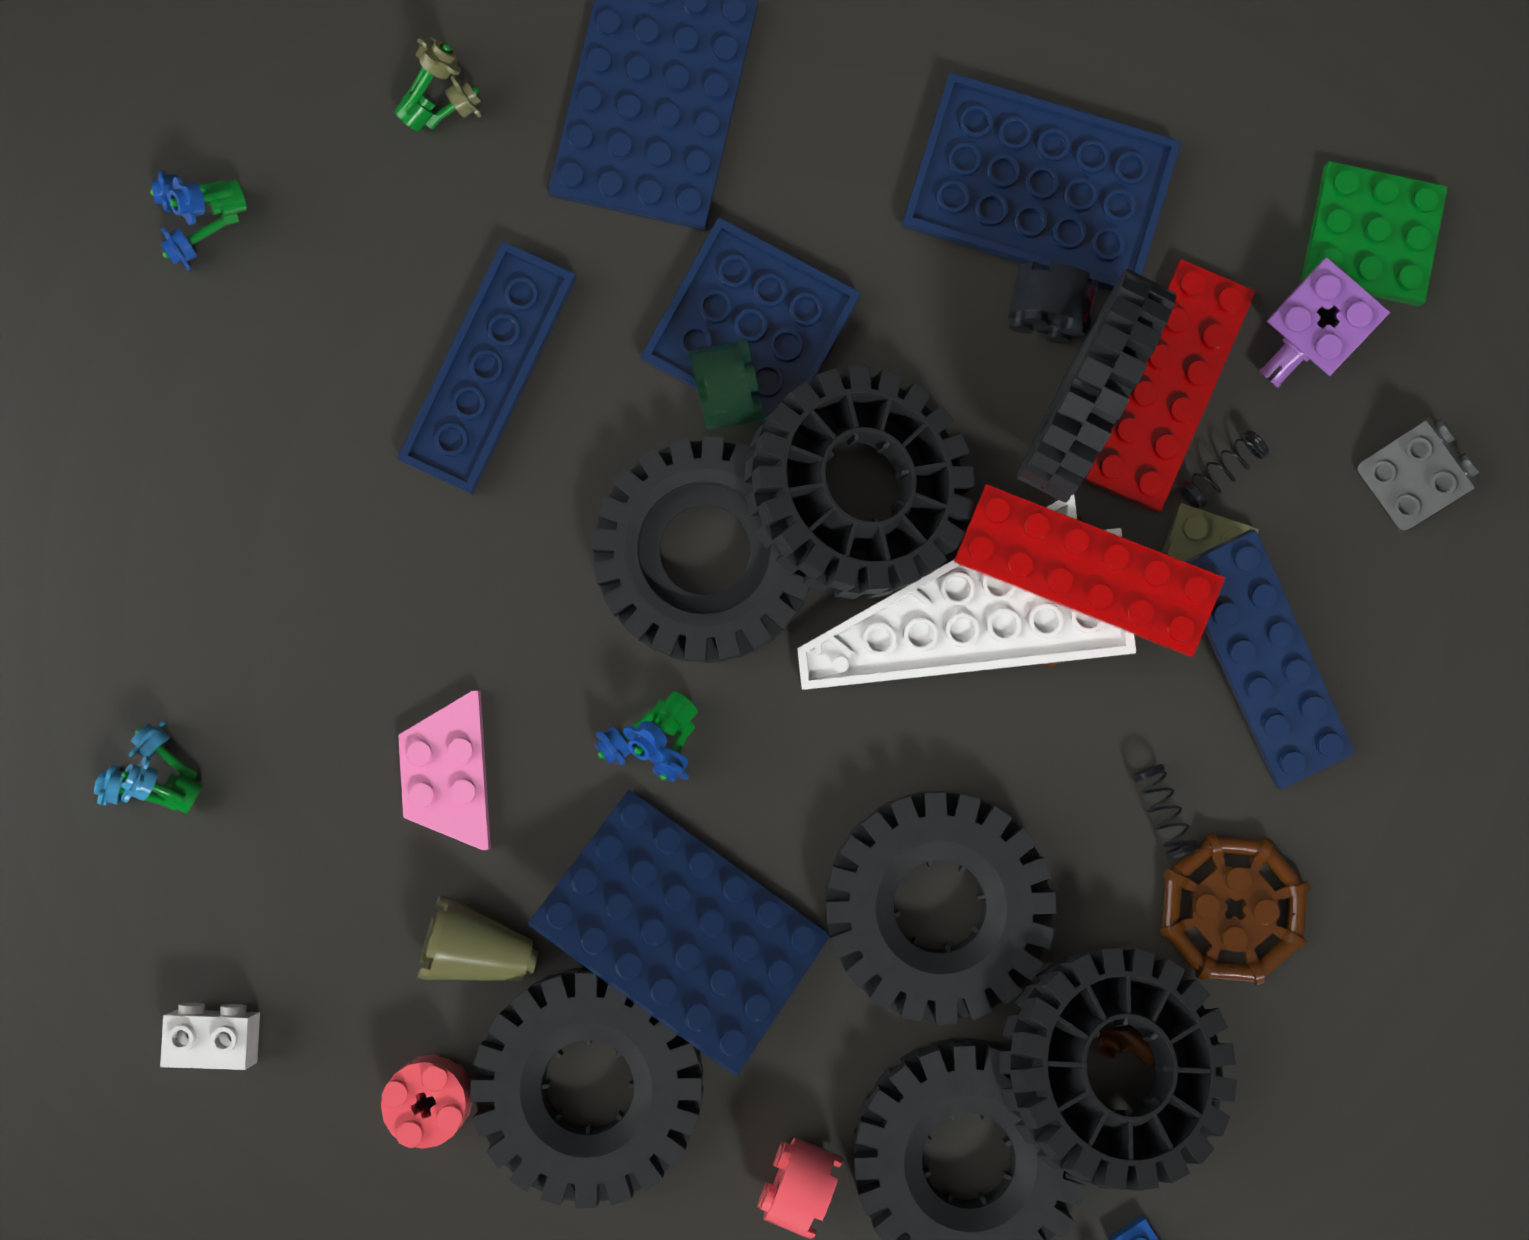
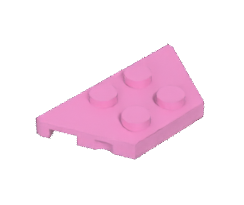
[398,691,491,850]

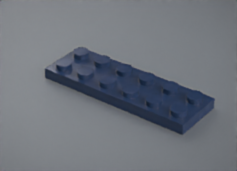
[397,241,577,495]
[1184,529,1356,790]

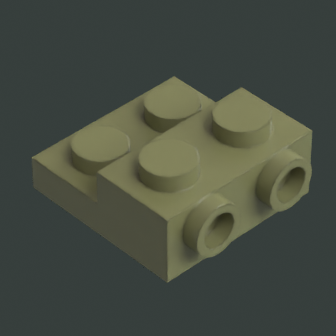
[1162,503,1259,561]

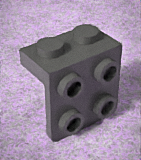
[1358,414,1481,530]

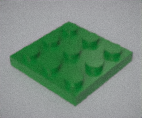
[1301,161,1448,307]

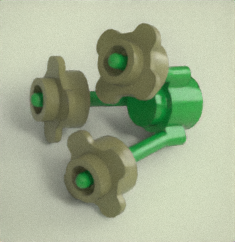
[394,37,483,132]

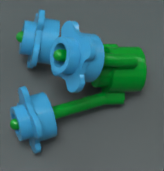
[94,720,203,814]

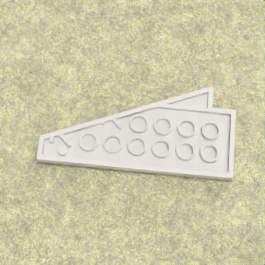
[797,494,1136,690]

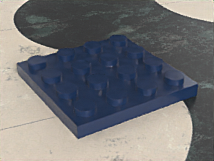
[641,217,861,425]

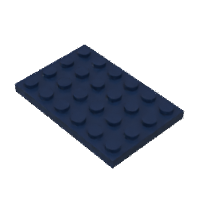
[548,0,759,231]
[902,72,1182,291]
[528,789,830,1076]

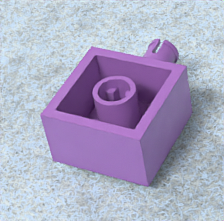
[1259,257,1390,388]

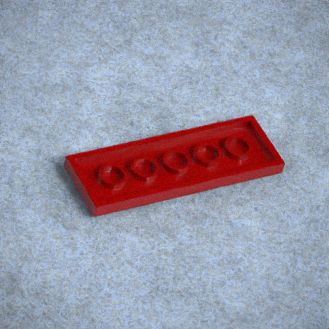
[1083,259,1256,514]
[954,484,1225,658]

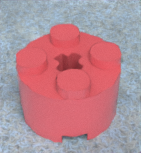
[381,1054,473,1149]
[757,1137,843,1240]

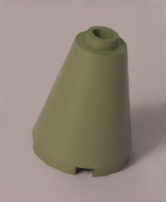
[417,895,538,981]

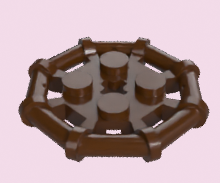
[1159,832,1311,986]

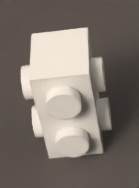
[160,1003,260,1070]

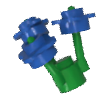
[150,170,247,271]
[595,692,698,782]

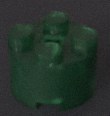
[689,338,764,430]

